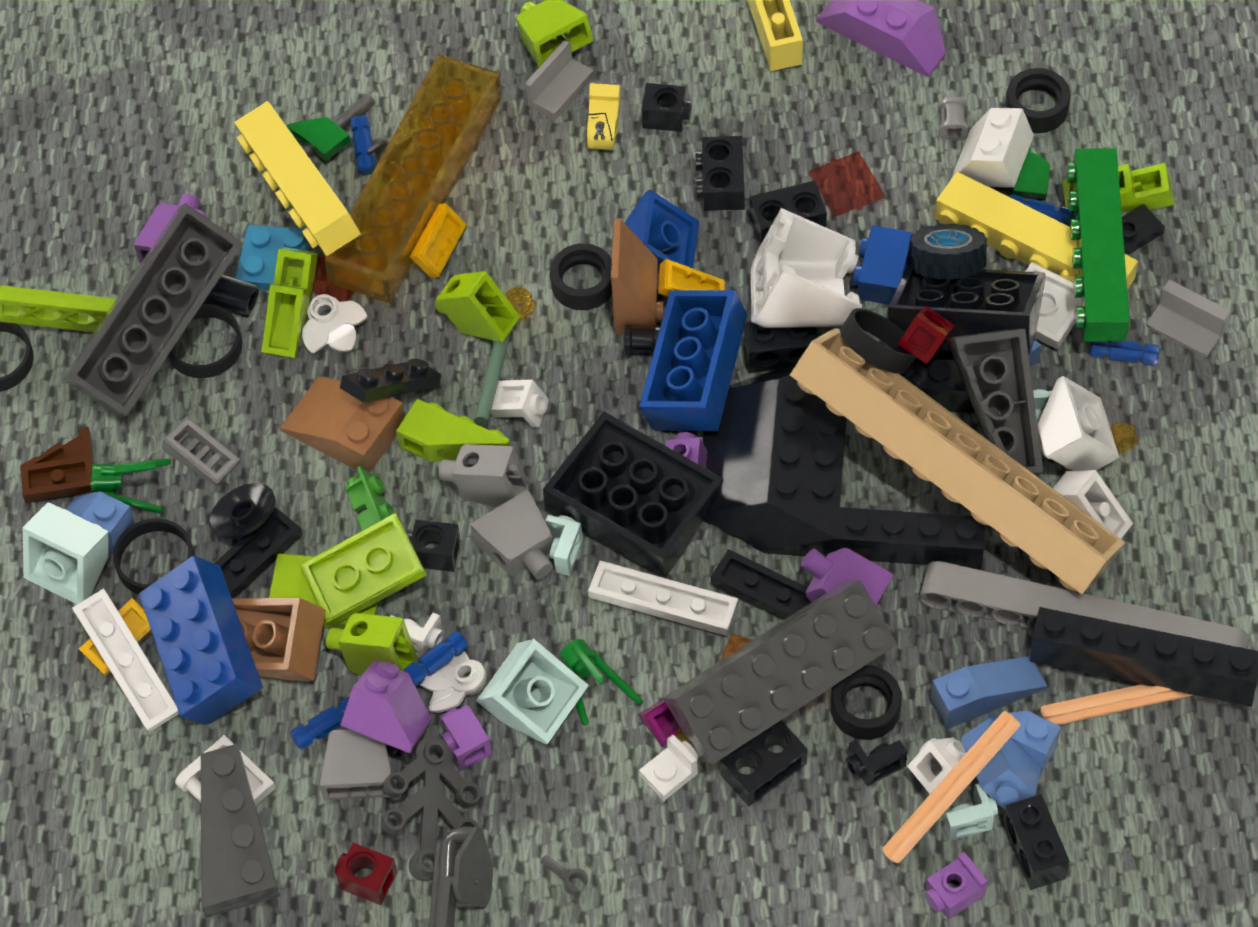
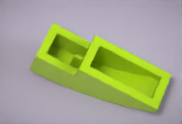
[1062,163,1175,212]
[261,247,318,358]

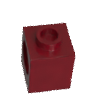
[898,305,955,364]
[335,843,398,905]

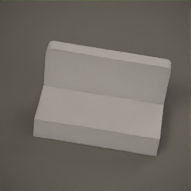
[526,40,594,121]
[1146,279,1231,357]

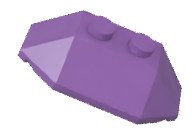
[816,0,946,78]

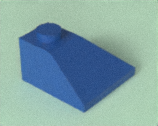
[625,189,699,272]

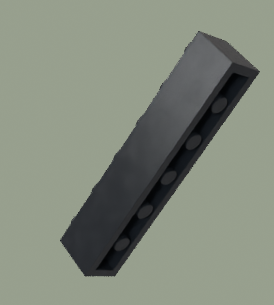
[1030,607,1258,707]

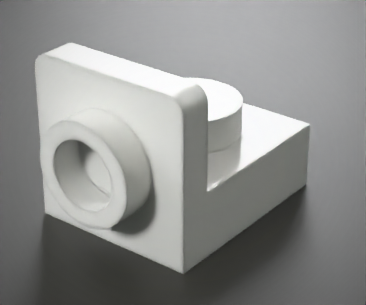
[490,380,549,427]
[390,613,444,658]
[639,734,698,801]

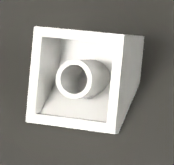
[951,108,1034,187]
[1038,376,1120,471]

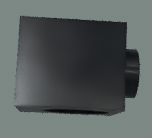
[642,83,692,132]
[407,519,461,572]

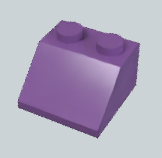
[340,660,432,753]

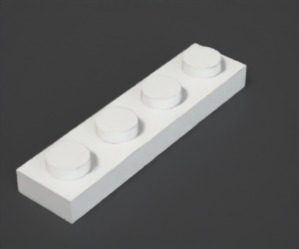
[588,561,739,636]
[72,588,179,732]

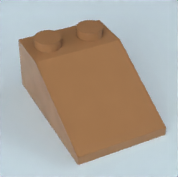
[611,219,664,334]
[280,376,405,473]
[232,598,326,681]

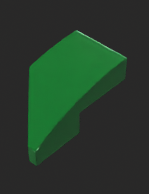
[287,117,350,162]
[1013,147,1050,199]

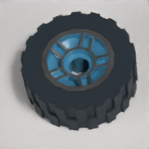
[910,224,987,280]

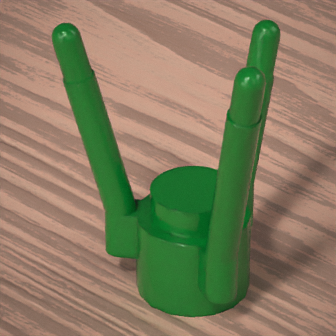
[91,459,171,514]
[560,639,643,726]

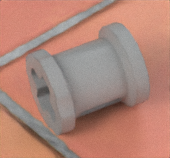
[938,96,968,140]

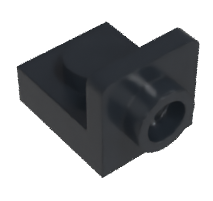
[846,740,907,786]

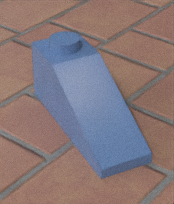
[931,656,1048,730]

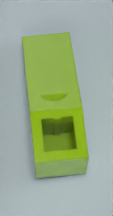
[396,399,511,462]

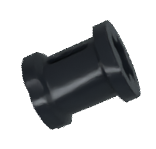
[624,325,660,356]

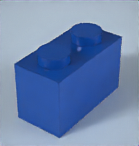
[852,225,912,305]

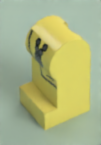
[587,83,621,150]

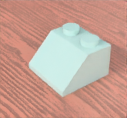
[22,502,108,604]
[476,639,589,744]

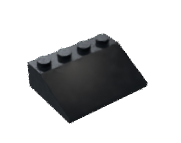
[888,265,1046,355]
[543,411,723,578]

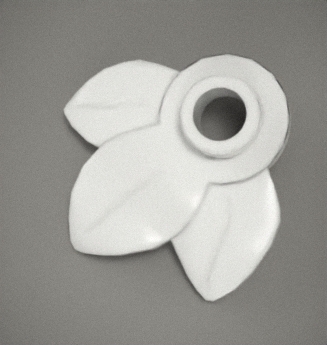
[302,294,368,354]
[418,651,486,713]

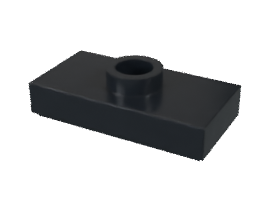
[1122,204,1165,255]

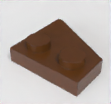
[20,427,94,503]

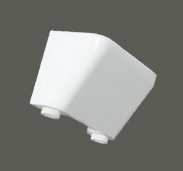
[751,208,862,328]

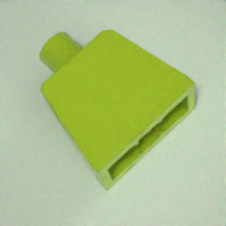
[516,0,594,67]
[435,271,521,342]
[326,613,418,676]

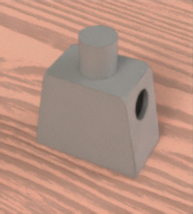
[439,444,528,507]
[470,489,553,579]
[320,728,395,800]

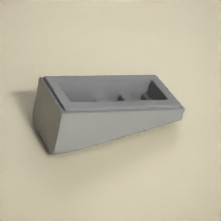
[162,416,240,486]

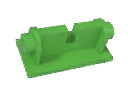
[346,466,395,531]

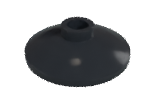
[209,483,276,539]

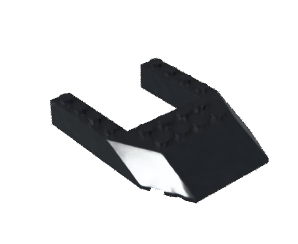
[702,358,985,569]

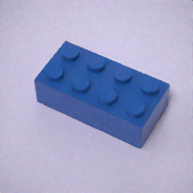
[639,290,747,431]
[139,555,263,725]

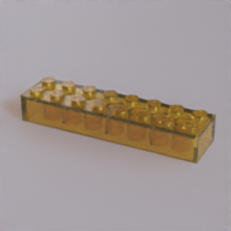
[324,54,502,304]

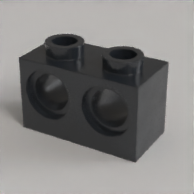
[695,136,745,211]
[749,181,827,245]
[744,322,818,373]
[720,720,808,807]
[1003,794,1070,890]

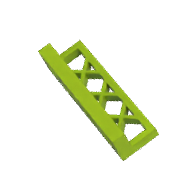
[0,285,117,333]

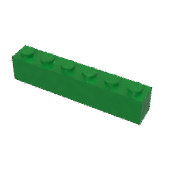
[1067,148,1130,341]

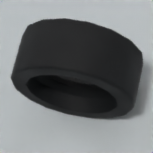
[1005,68,1071,133]
[550,243,612,311]
[831,665,902,740]

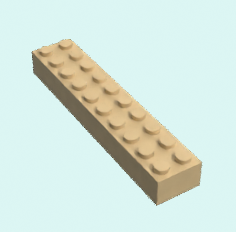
[790,327,1125,594]

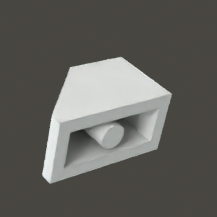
[1053,470,1133,539]

